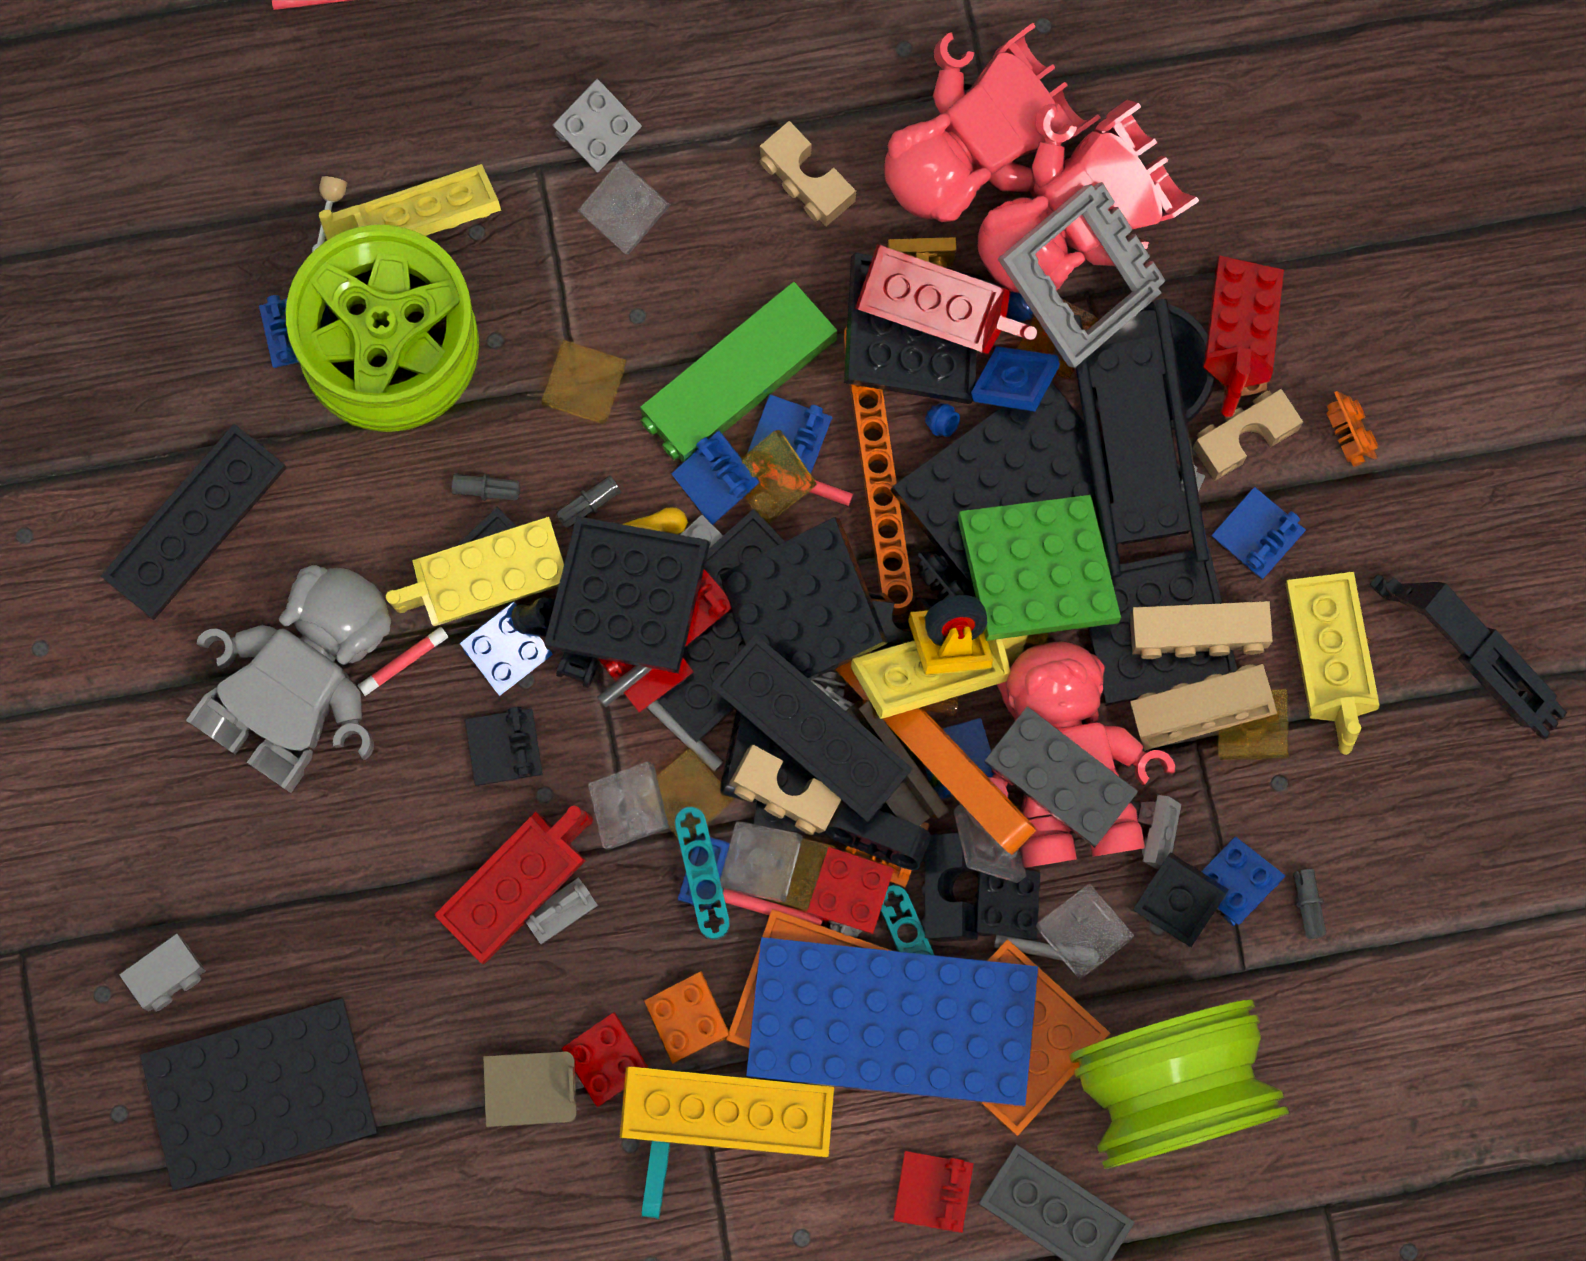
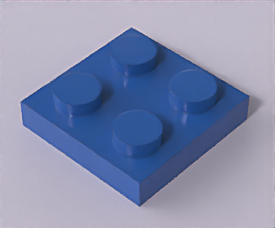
[971,346,1060,412]

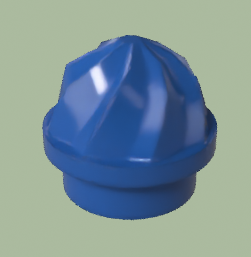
[1007,292,1033,322]
[925,404,960,437]

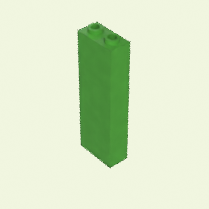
[640,282,837,463]

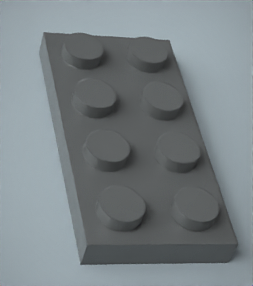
[984,706,1138,848]
[978,1144,1135,1261]

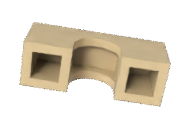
[759,121,856,227]
[1193,389,1303,481]
[729,745,841,835]

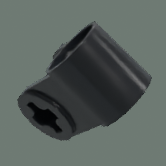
[512,597,555,638]
[556,652,599,688]

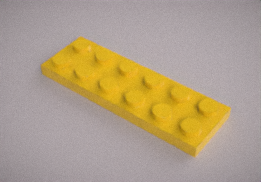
[620,1066,834,1158]

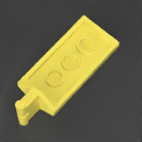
[319,164,501,240]
[386,517,564,626]
[1285,572,1380,755]
[851,635,1028,719]

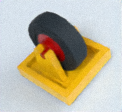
[908,595,994,675]

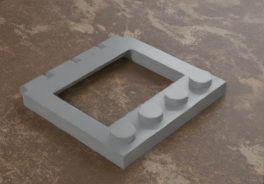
[998,182,1165,367]

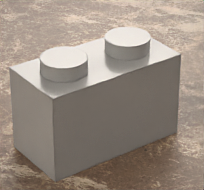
[119,934,206,1012]

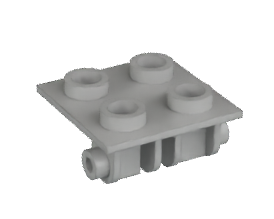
[552,79,642,173]

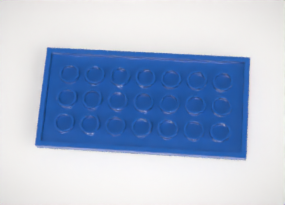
[746,937,1038,1107]

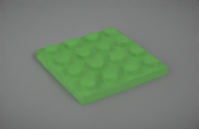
[957,495,1121,641]

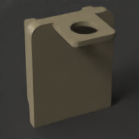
[483,1052,577,1127]

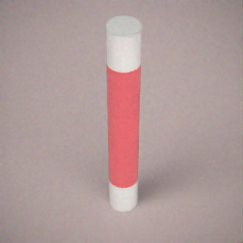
[357,626,448,696]

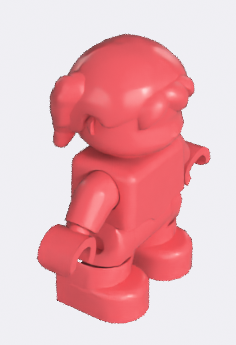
[884,23,1101,222]
[978,100,1199,293]
[988,641,1175,868]

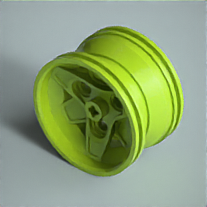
[286,225,479,432]
[1069,999,1289,1169]

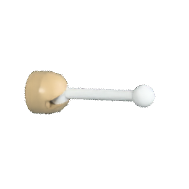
[312,176,347,252]

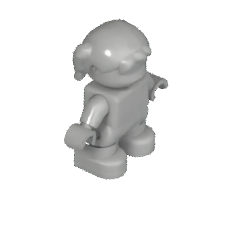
[186,565,391,793]

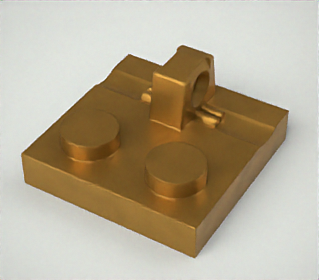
[887,237,956,268]

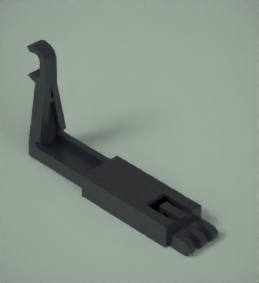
[1370,574,1567,740]

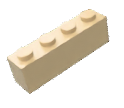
[1130,601,1273,659]
[1130,664,1277,751]

